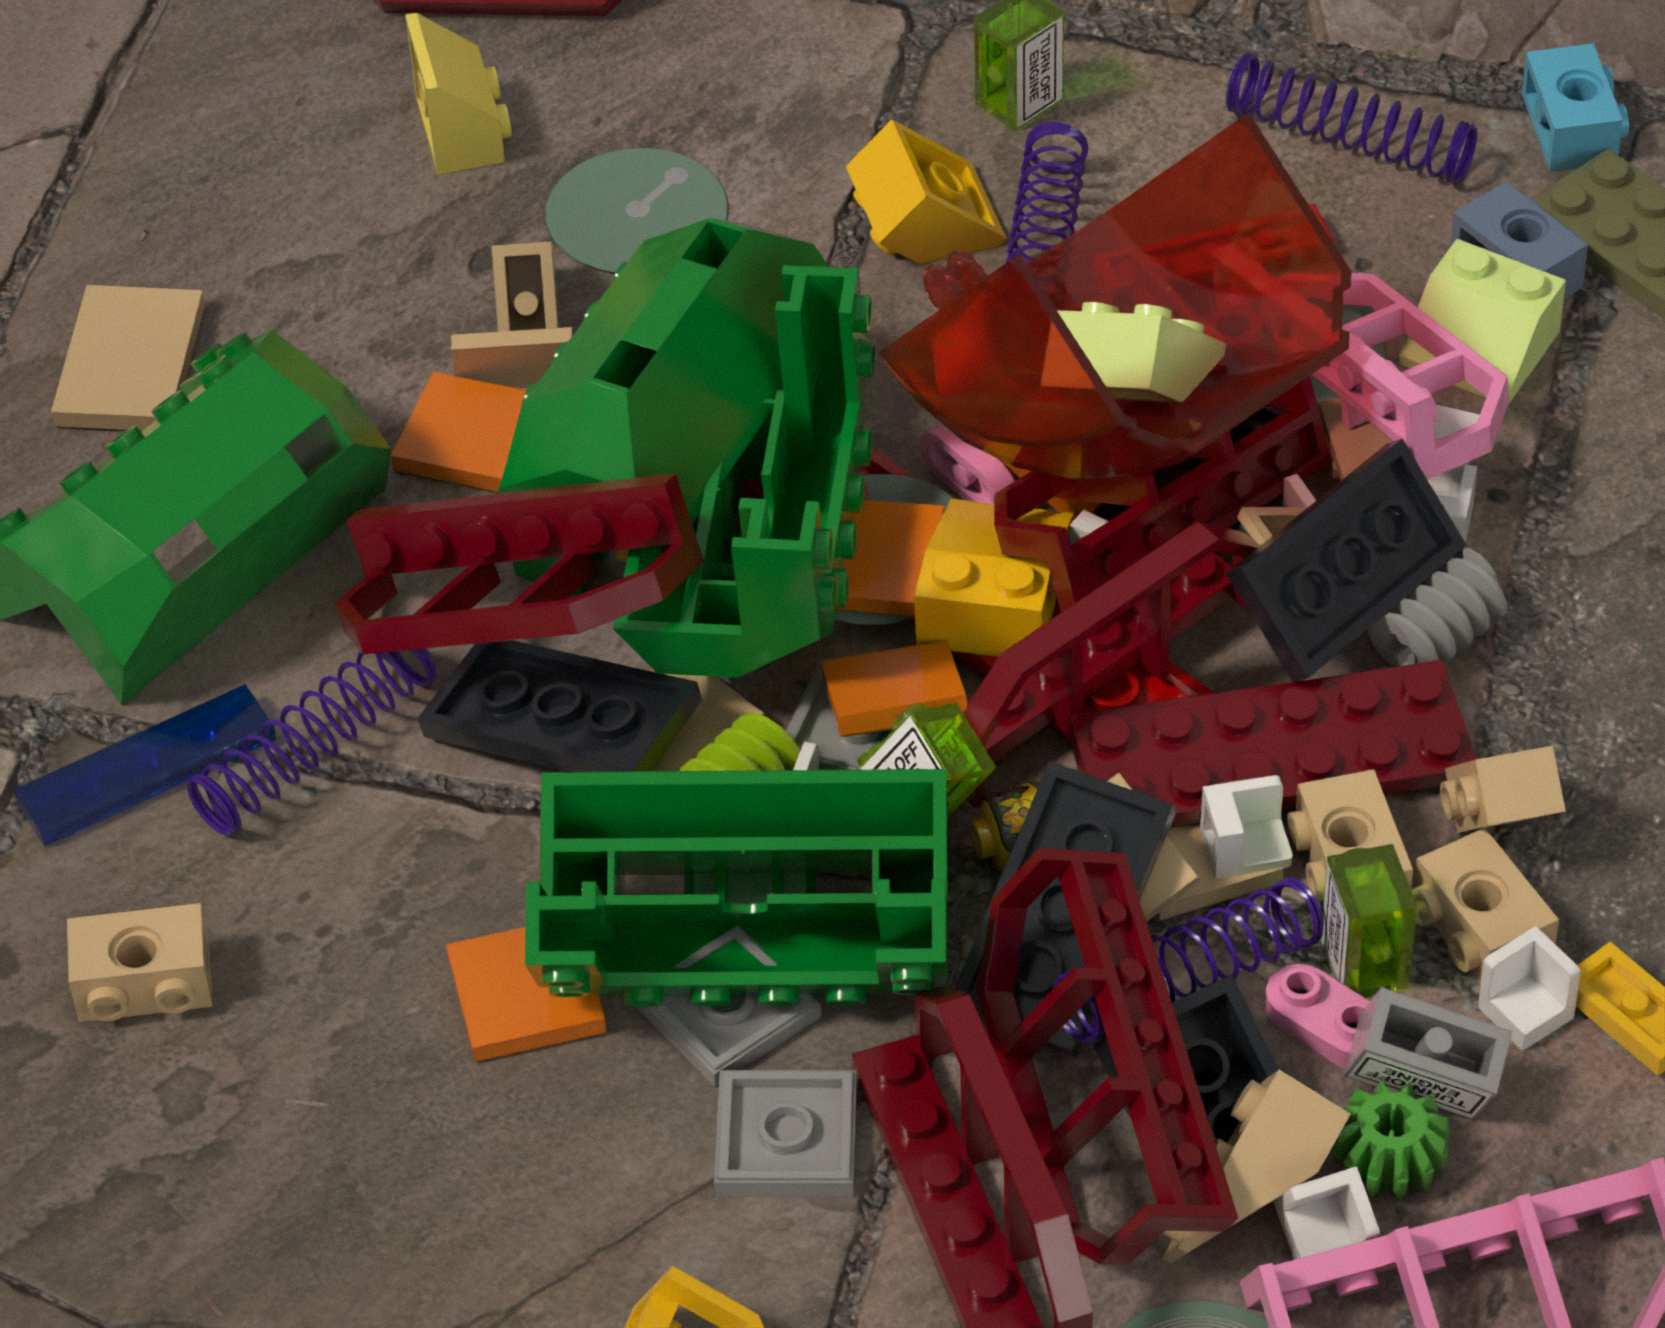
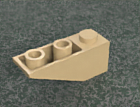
[1162,1069,1351,1264]

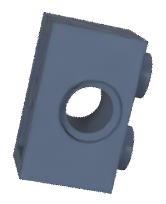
[1450,181,1588,299]

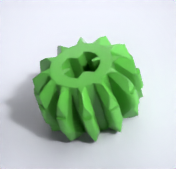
[1331,1079,1450,1201]

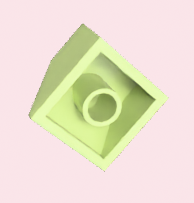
[1398,239,1566,405]

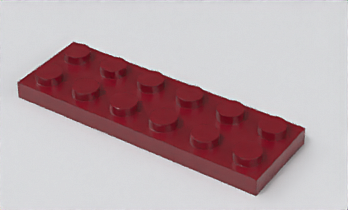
[1066,660,1476,828]

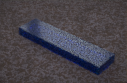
[14,684,276,846]

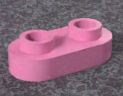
[921,421,1019,504]
[1265,964,1370,1068]

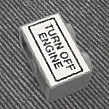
[1344,987,1513,1120]

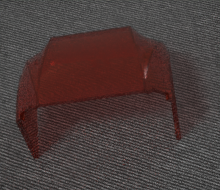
[878,113,1352,479]

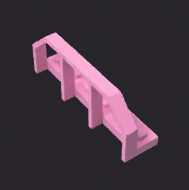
[1214,241,1509,479]
[1239,1157,1665,1328]

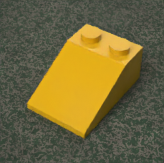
[914,499,1074,657]

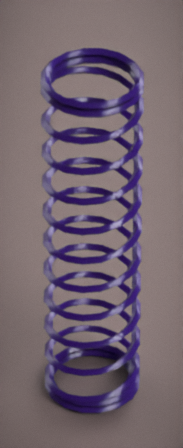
[1225,52,1478,185]
[999,122,1089,333]
[187,648,436,836]
[1053,877,1324,1044]

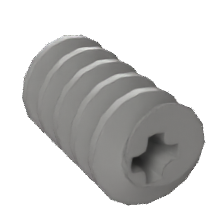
[1369,548,1507,667]

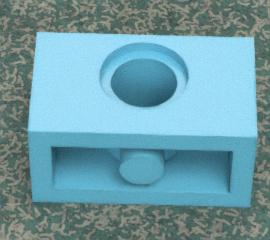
[1522,43,1629,172]

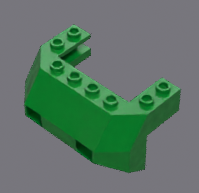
[498,218,829,596]
[613,265,876,678]
[0,330,391,705]
[525,769,948,1007]

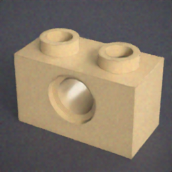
[1440,745,1566,833]
[1287,769,1413,923]
[1411,828,1559,985]
[67,903,213,1022]

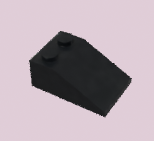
[1094,975,1325,1163]

